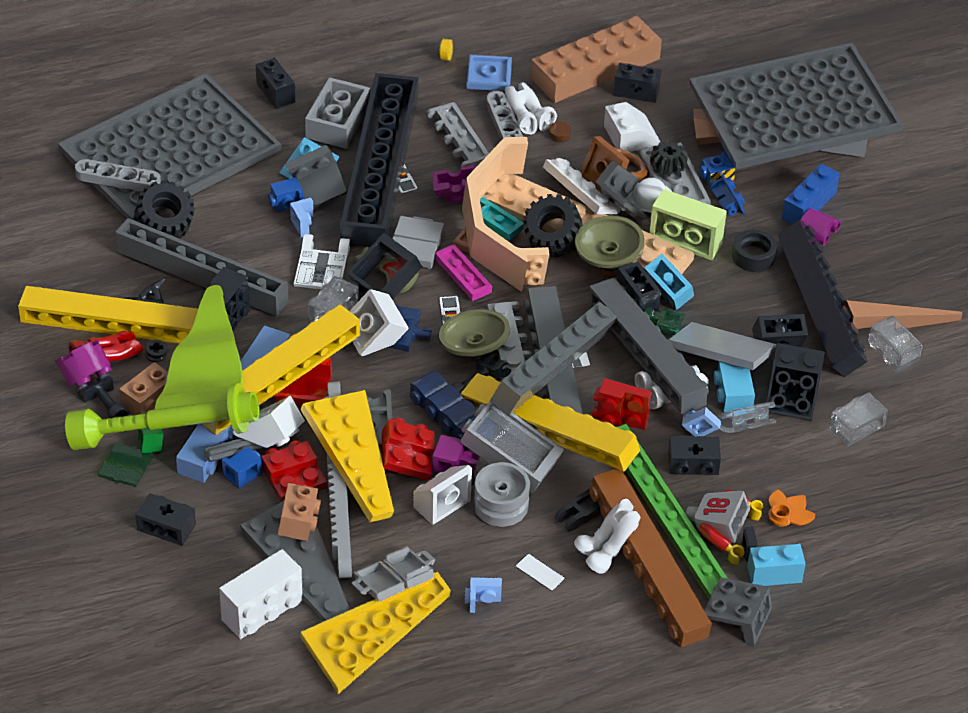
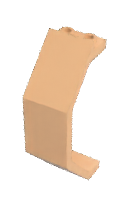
[462,137,549,292]

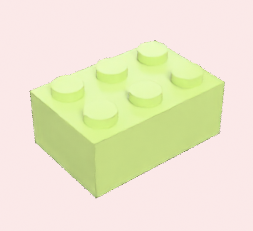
[650,189,727,260]

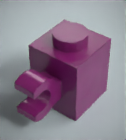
[433,435,480,474]

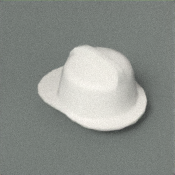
[626,178,672,213]

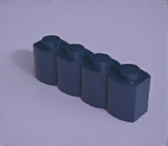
[410,370,495,451]

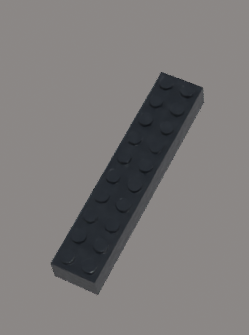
[340,73,419,247]

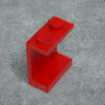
[274,358,332,415]

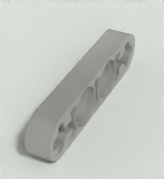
[487,91,523,141]
[75,159,161,192]

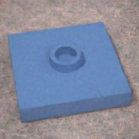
[467,55,512,91]

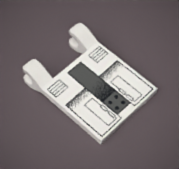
[294,234,350,292]

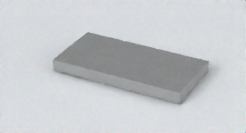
[639,143,711,205]
[669,322,776,370]

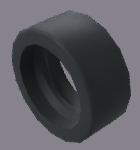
[732,229,777,272]

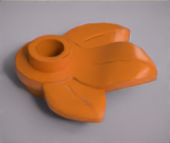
[768,490,815,526]

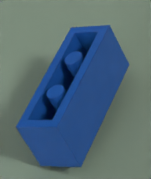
[782,164,840,224]

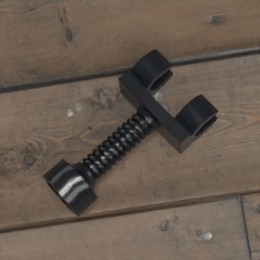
[451,354,511,394]
[75,373,130,419]

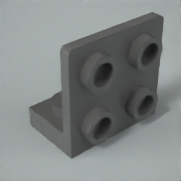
[285,145,348,209]
[596,160,647,220]
[704,578,772,645]

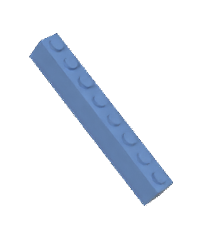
[176,325,290,483]

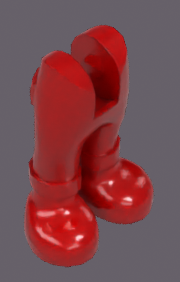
[68,331,143,378]

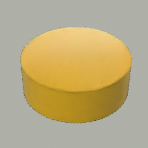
[439,39,453,61]

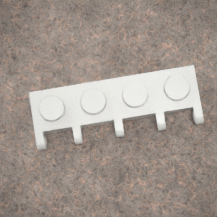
[543,158,621,214]

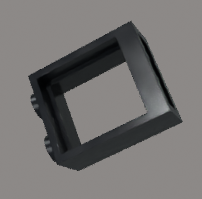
[347,233,423,300]

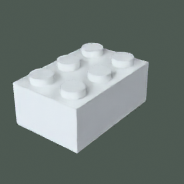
[219,549,302,639]

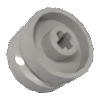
[474,462,530,527]

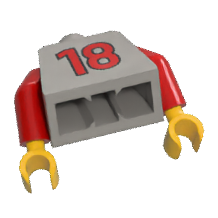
[686,489,763,565]

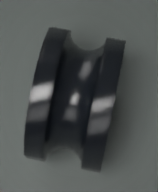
[145,340,167,362]

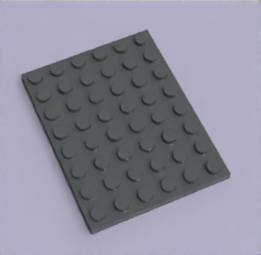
[690,43,903,169]
[58,73,282,220]

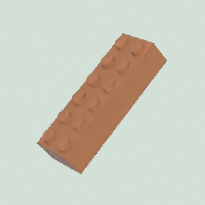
[531,16,662,103]

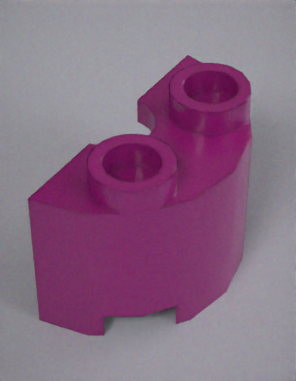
[432,165,476,203]
[801,208,841,246]
[55,339,112,387]

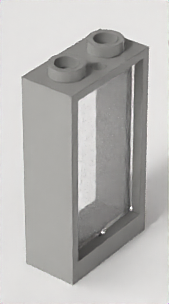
[460,401,564,493]

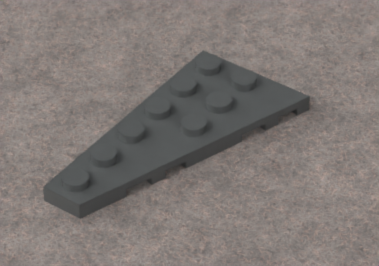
[241,501,350,622]

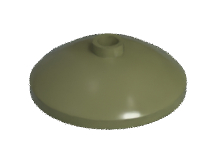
[575,216,645,268]
[439,309,510,357]

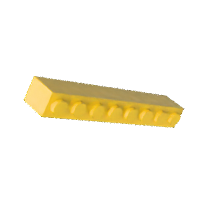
[18,286,198,344]
[202,305,360,435]
[461,373,640,472]

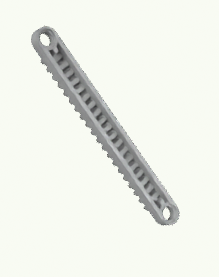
[324,381,352,578]

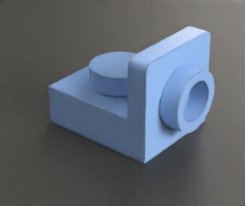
[290,198,314,237]
[682,407,721,436]
[465,578,502,613]

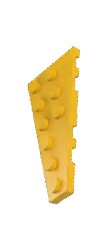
[301,390,394,522]
[301,572,450,694]

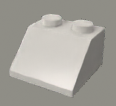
[604,102,660,152]
[349,289,409,356]
[233,396,305,448]
[413,465,472,525]

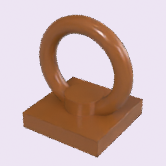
[580,136,648,193]

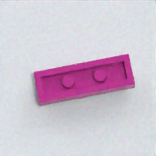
[435,244,492,301]

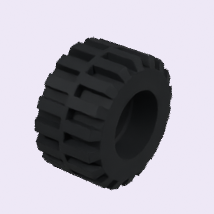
[134,181,195,239]
[523,194,583,257]

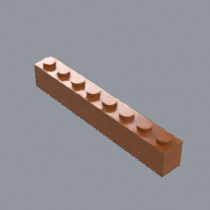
[590,469,712,647]

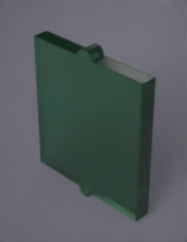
[98,443,154,487]

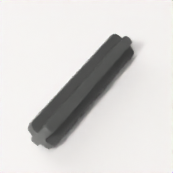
[203,438,263,462]

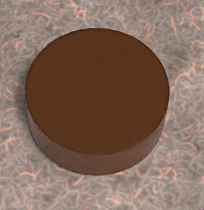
[549,121,571,142]

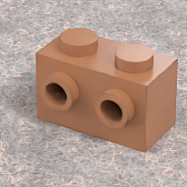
[119,362,168,415]
[278,483,321,541]

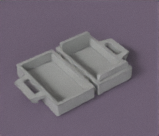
[387,216,444,269]
[352,546,435,602]

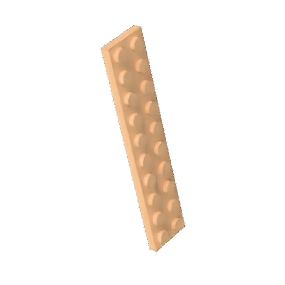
[483,174,695,274]

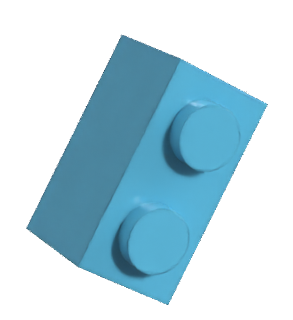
[644,254,694,310]
[714,361,755,413]
[747,544,806,586]

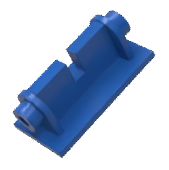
[710,171,745,216]

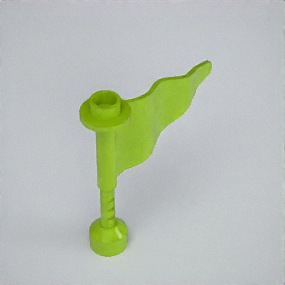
[65,285,259,450]

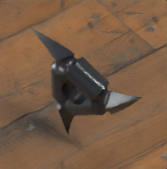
[124,278,166,304]

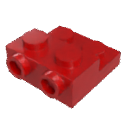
[592,378,651,430]
[382,418,435,481]
[262,441,327,502]

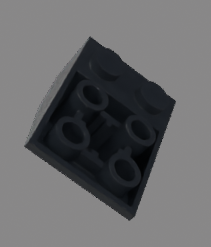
[211,267,251,332]
[764,343,825,421]

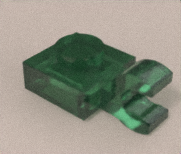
[644,308,685,335]

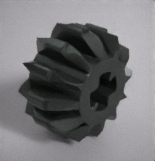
[650,141,688,177]

